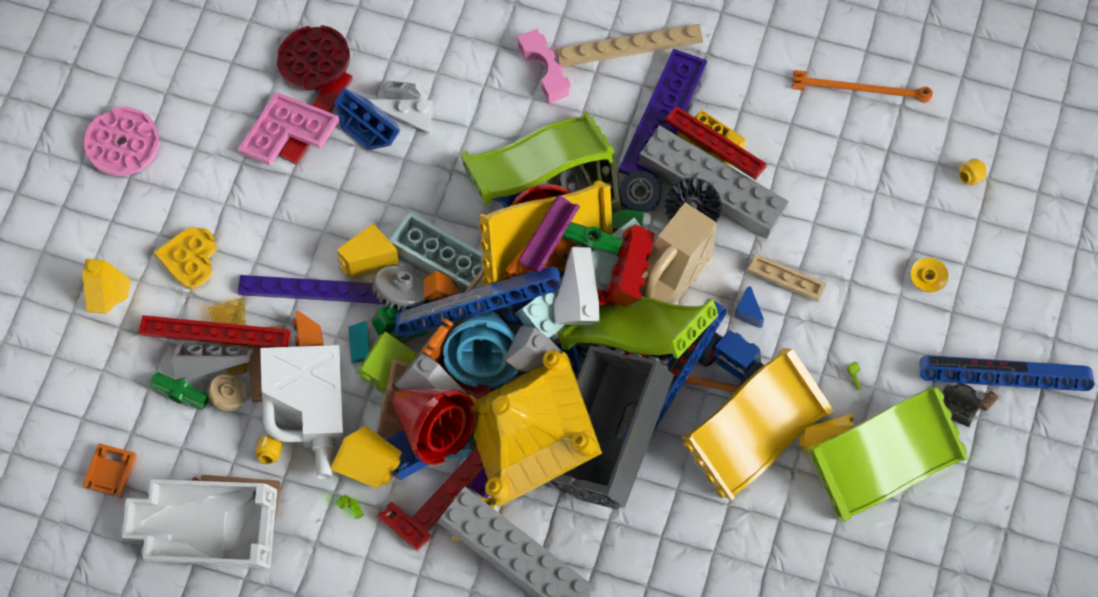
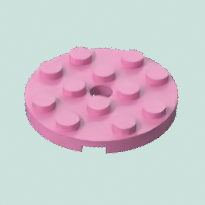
[84,107,159,176]

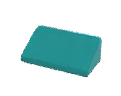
[348,321,370,363]

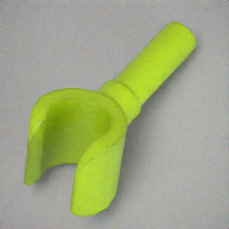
[847,361,861,390]

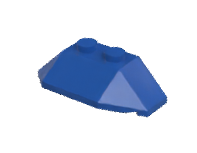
[334,88,401,150]

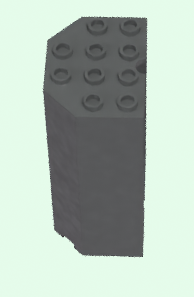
[548,345,674,510]

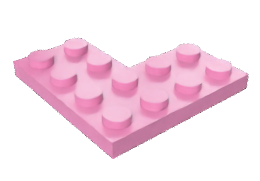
[238,92,339,166]

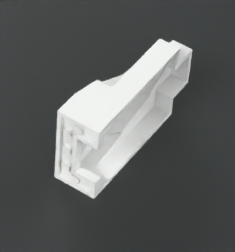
[121,479,277,569]

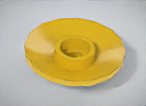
[910,257,949,293]

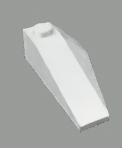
[554,247,599,325]

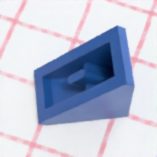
[735,286,764,328]

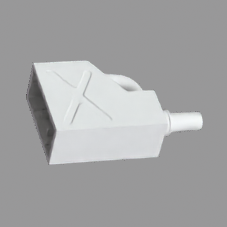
[260,345,343,479]

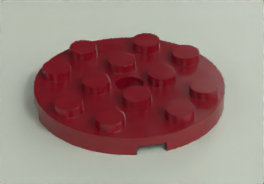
[277,25,350,91]

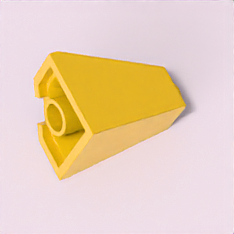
[82,258,131,314]
[799,414,854,454]

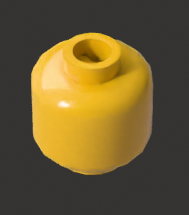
[959,158,987,186]
[255,435,282,465]

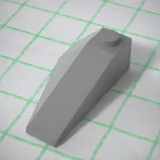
[504,326,576,372]
[172,340,253,379]
[395,352,468,395]

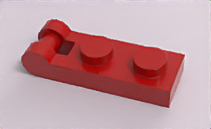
[377,502,431,552]

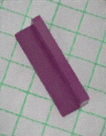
[517,195,580,272]

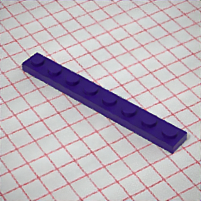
[238,275,386,304]

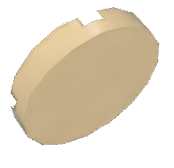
[208,374,247,411]

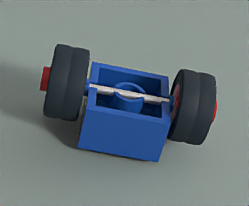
[697,330,764,386]

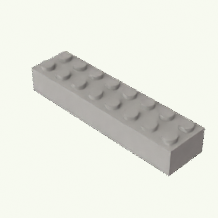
[638,125,789,239]
[438,487,593,597]

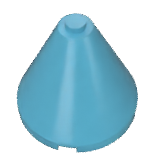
[443,310,518,388]

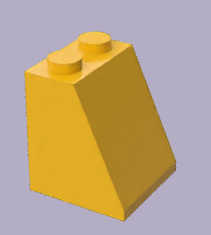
[337,223,399,279]
[330,425,402,489]

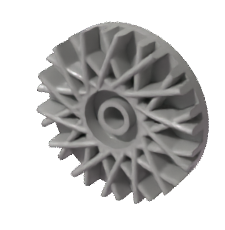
[372,266,427,311]

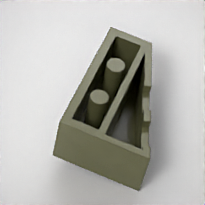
[579,154,622,213]

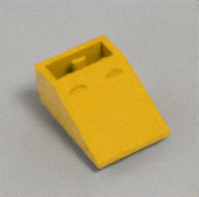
[678,109,745,166]

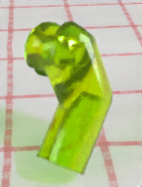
[337,495,364,519]

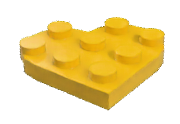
[154,227,216,290]

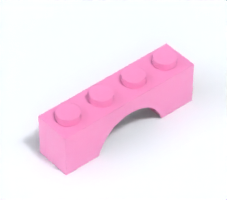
[517,29,571,104]

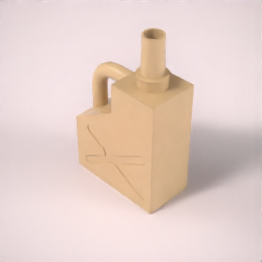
[639,202,717,304]

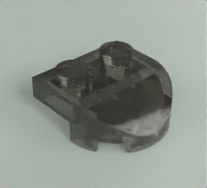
[942,383,981,427]

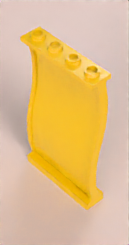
[479,180,613,286]
[681,348,834,500]

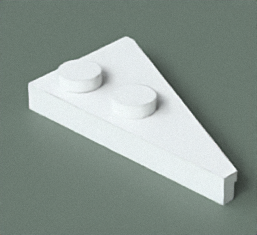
[368,99,432,135]

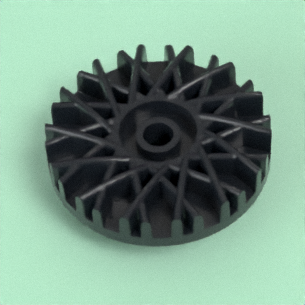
[664,178,722,223]

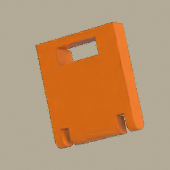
[422,318,456,363]
[83,443,137,498]

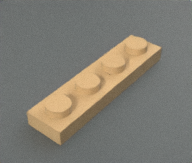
[748,254,826,302]

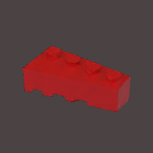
[605,224,655,307]

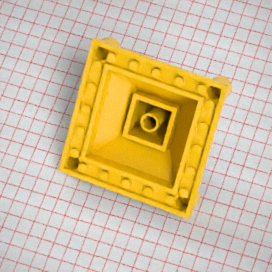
[469,350,602,507]

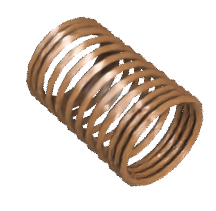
[978,391,998,411]

